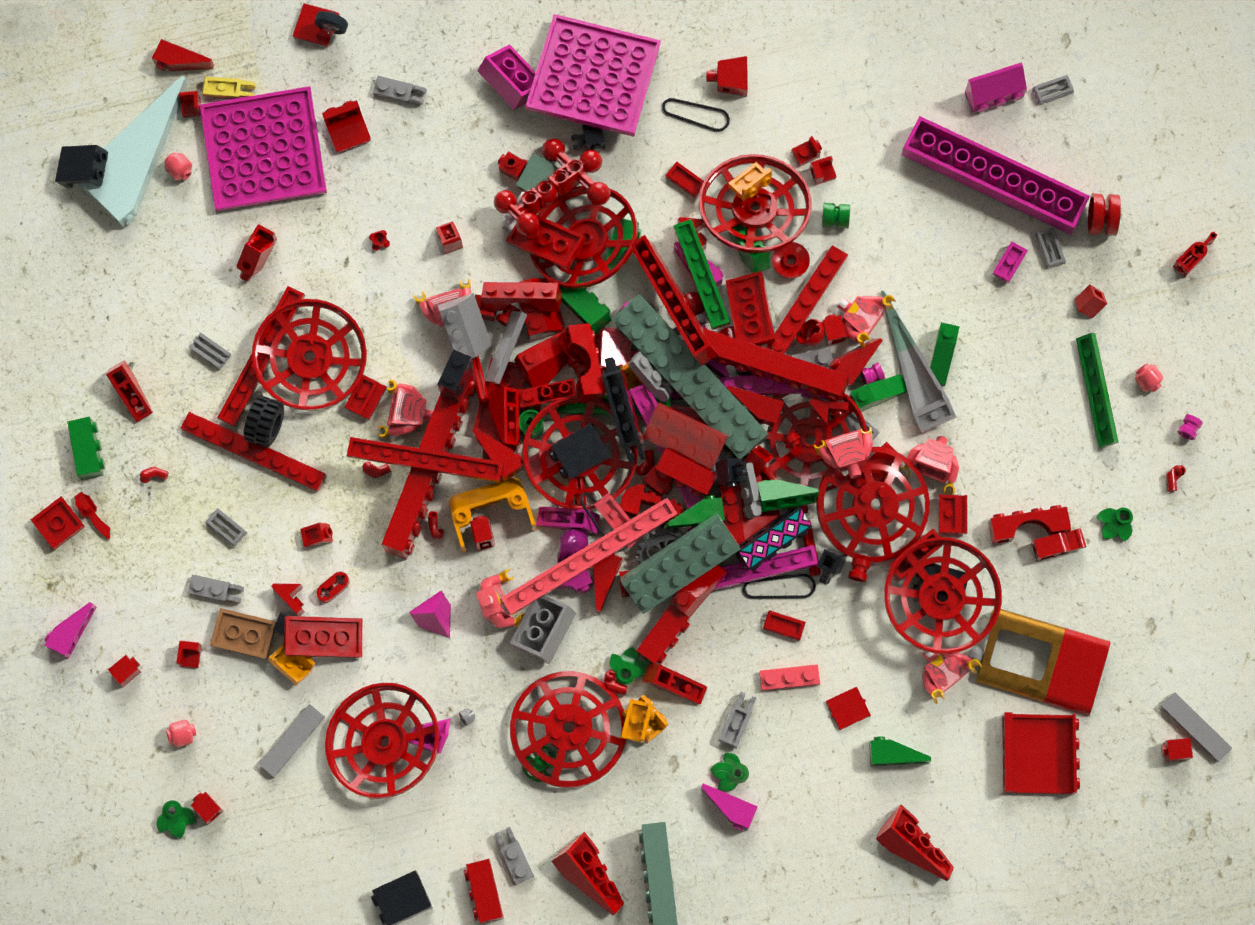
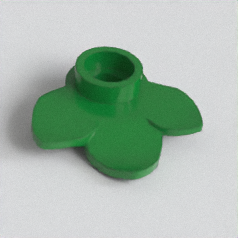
[1096,507,1133,541]
[610,647,649,685]
[710,753,749,792]
[156,800,197,839]

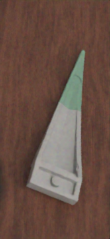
[881,290,957,433]

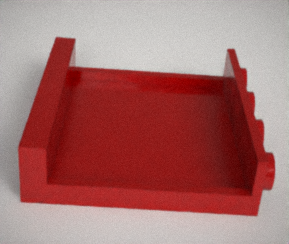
[1002,712,1080,794]

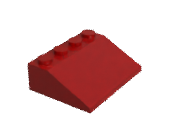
[719,471,780,544]

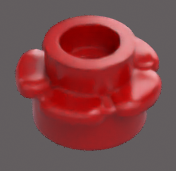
[783,432,801,449]

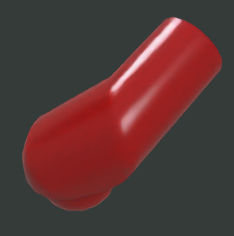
[635,450,655,476]
[362,461,392,478]

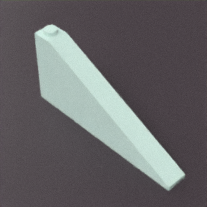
[78,76,188,227]

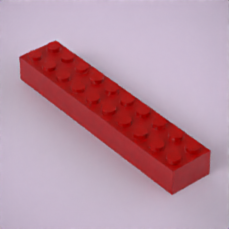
[381,375,476,560]

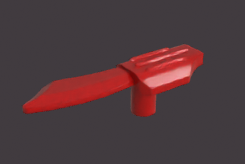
[74,491,111,539]

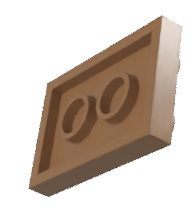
[210,608,276,660]

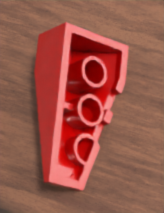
[514,324,577,388]
[876,804,954,881]
[551,832,624,916]

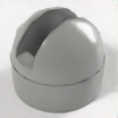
[967,647,983,663]
[459,709,475,726]

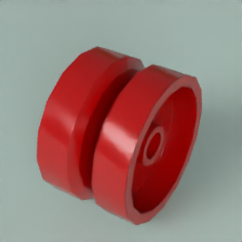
[1088,193,1121,236]

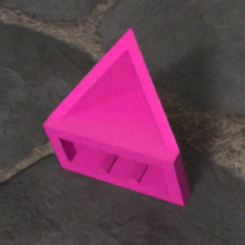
[409,591,451,638]
[409,718,451,754]

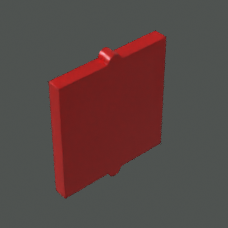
[826,687,871,730]

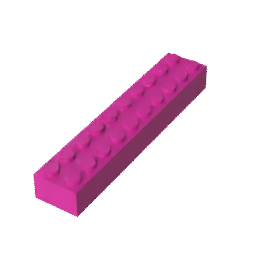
[901,116,1090,235]

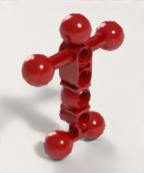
[493,138,611,236]

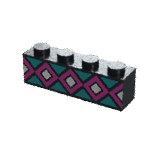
[735,507,812,570]

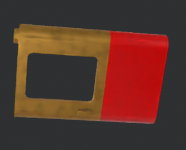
[976,609,1111,716]

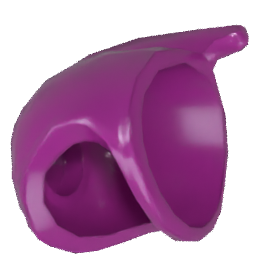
[557,529,588,563]

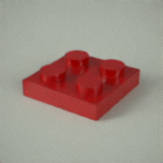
[30,496,85,550]

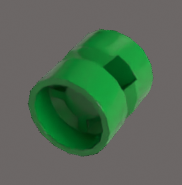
[822,202,850,229]
[519,410,544,440]

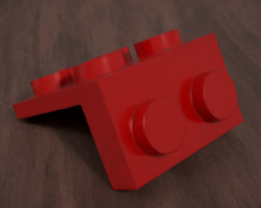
[322,100,371,153]

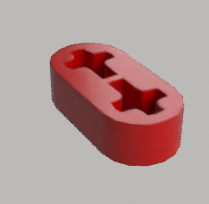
[317,572,350,603]

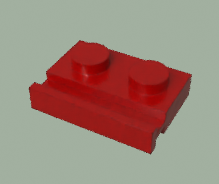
[344,375,387,421]
[939,494,967,534]

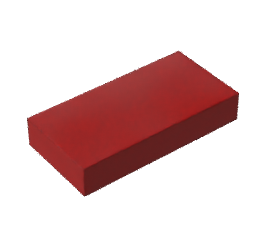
[665,161,704,198]
[763,610,806,641]

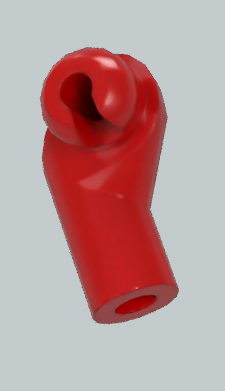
[1166,465,1186,492]
[139,466,169,483]
[428,511,444,539]
[604,670,628,695]

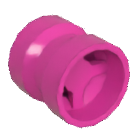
[860,363,885,385]
[1177,414,1203,440]

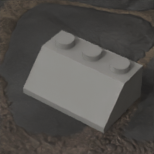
[437,293,492,358]
[510,596,576,665]

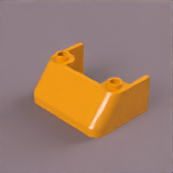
[449,477,537,553]

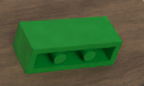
[559,280,612,334]
[67,416,105,480]

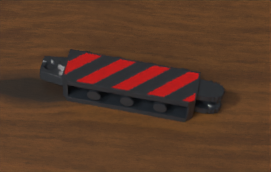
[602,357,646,463]

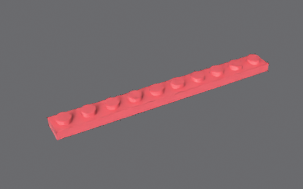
[501,498,677,616]

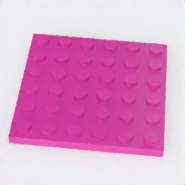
[525,14,661,137]
[200,86,327,212]

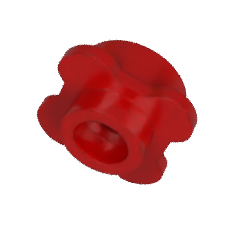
[369,230,390,251]

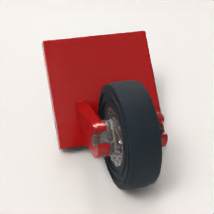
[293,3,348,47]

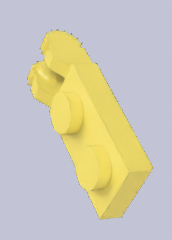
[202,76,256,99]

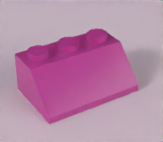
[477,44,536,110]
[965,62,1027,112]

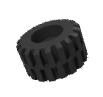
[244,395,284,448]

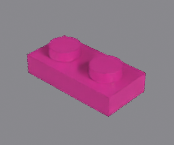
[992,241,1028,284]

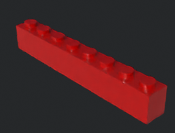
[633,235,718,366]
[703,328,849,402]

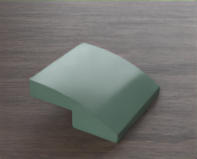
[516,153,559,192]

